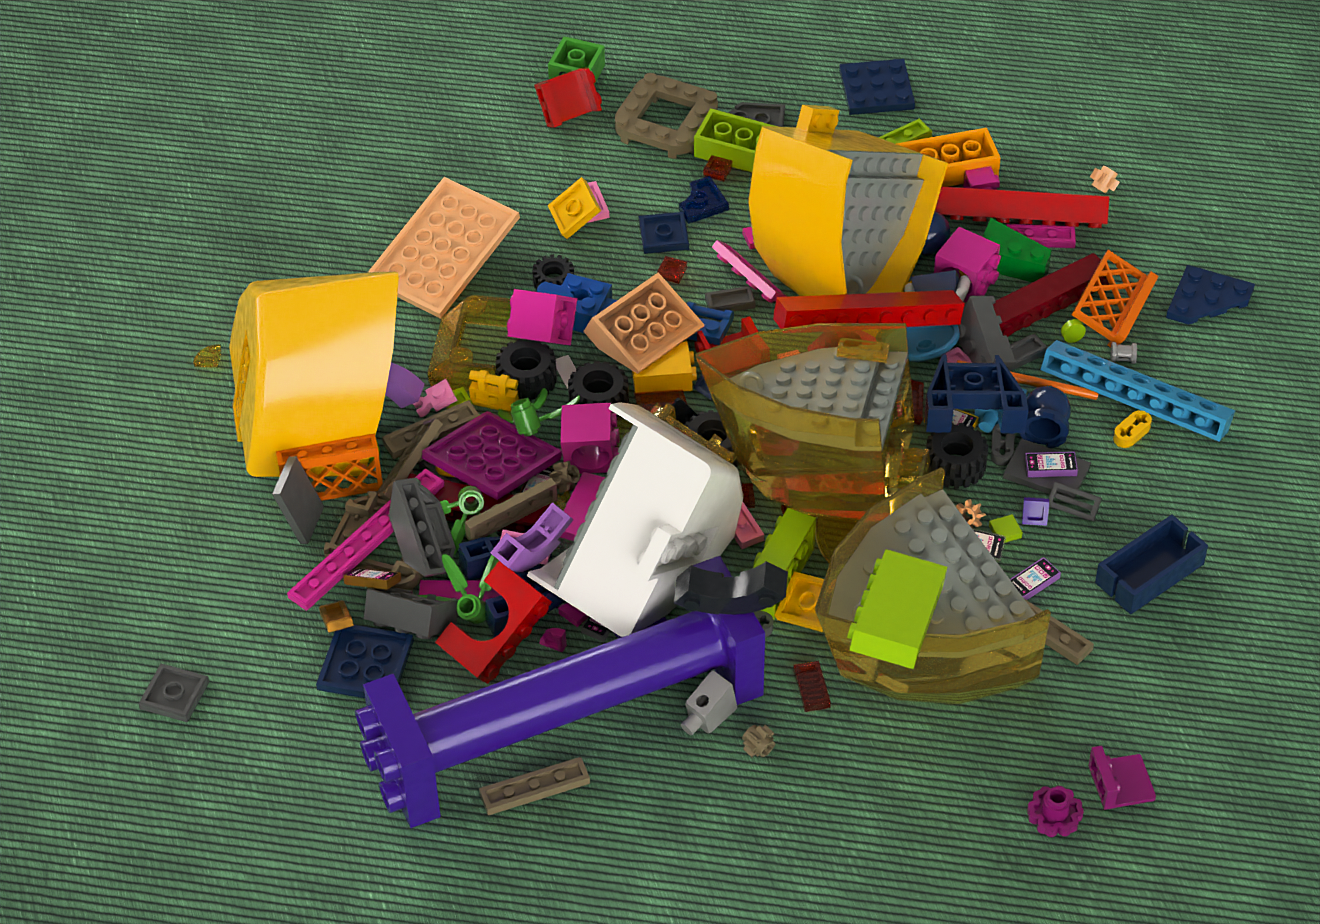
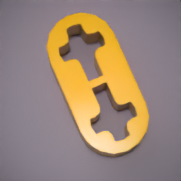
[1113,410,1152,448]

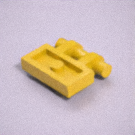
[469,370,519,412]

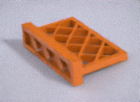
[1071,250,1159,348]
[276,433,383,501]

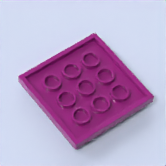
[422,411,562,500]

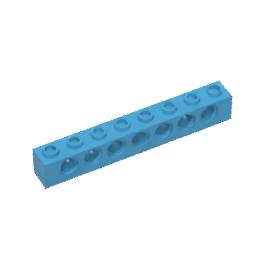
[1041,340,1235,442]

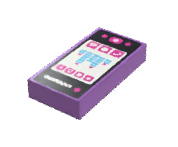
[1025,452,1078,477]
[1010,557,1061,600]

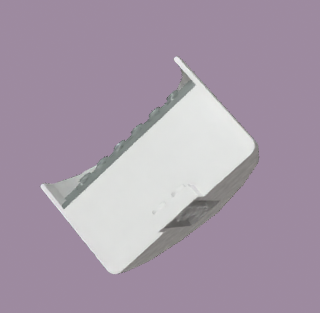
[527,402,743,637]

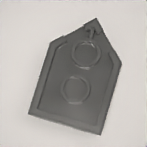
[728,102,785,127]

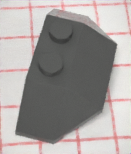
[389,478,456,577]

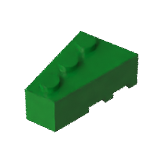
[983,218,1052,282]

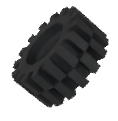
[532,254,574,291]

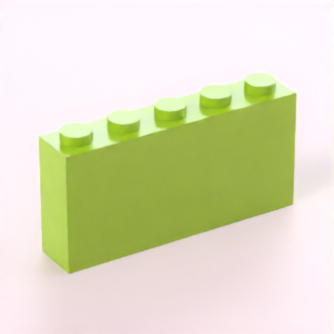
[847,549,948,669]

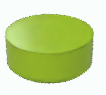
[1061,319,1086,343]

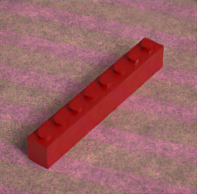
[935,187,1110,228]
[773,290,965,333]

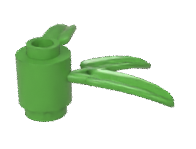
[498,388,580,437]
[440,486,498,557]
[417,554,499,624]

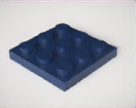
[839,59,915,115]
[316,625,414,698]

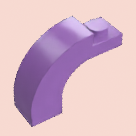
[385,363,424,408]
[490,503,574,572]

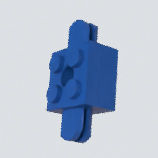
[537,273,617,333]

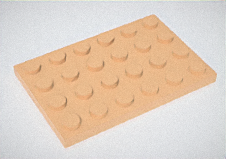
[368,177,520,319]

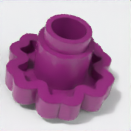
[1027,786,1084,837]

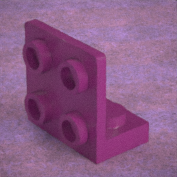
[1088,746,1156,810]

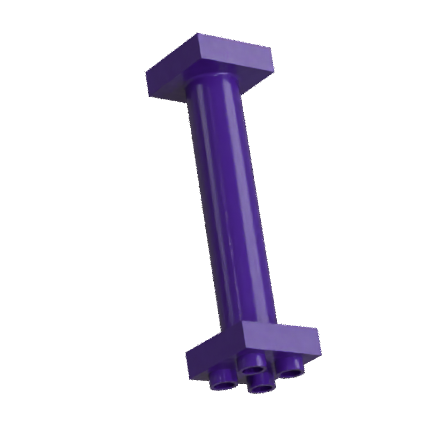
[355,556,765,828]

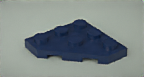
[1166,265,1255,325]

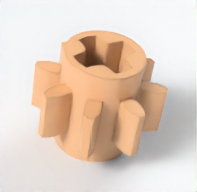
[1090,165,1120,194]
[956,499,986,529]

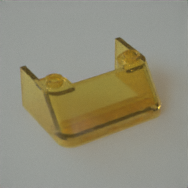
[427,295,511,392]

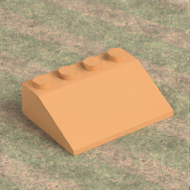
[583,272,705,374]

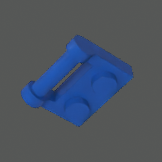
[687,302,734,346]

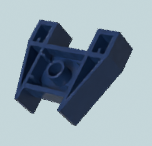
[924,354,1028,434]
[459,537,565,638]

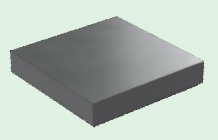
[138,663,209,723]

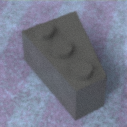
[958,296,1016,372]
[364,587,459,639]

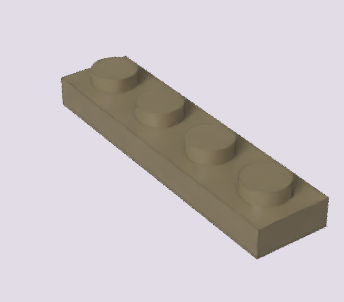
[382,400,479,459]
[377,418,443,501]
[465,478,558,541]
[1025,599,1094,665]
[479,757,590,815]

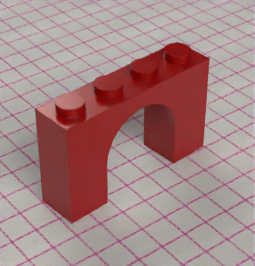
[435,561,552,684]

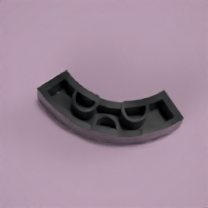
[674,561,788,615]

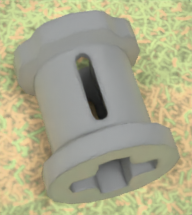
[1110,342,1137,364]

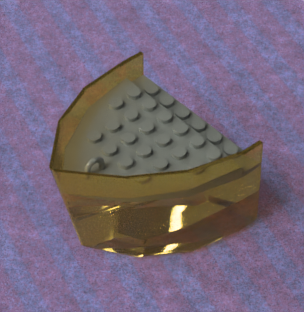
[695,323,930,523]
[815,467,1051,704]

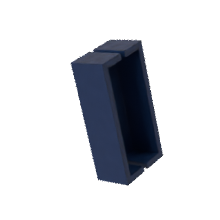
[1095,514,1208,615]

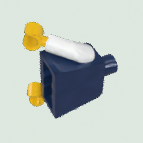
[904,270,971,301]

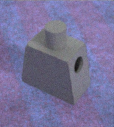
[680,670,737,735]

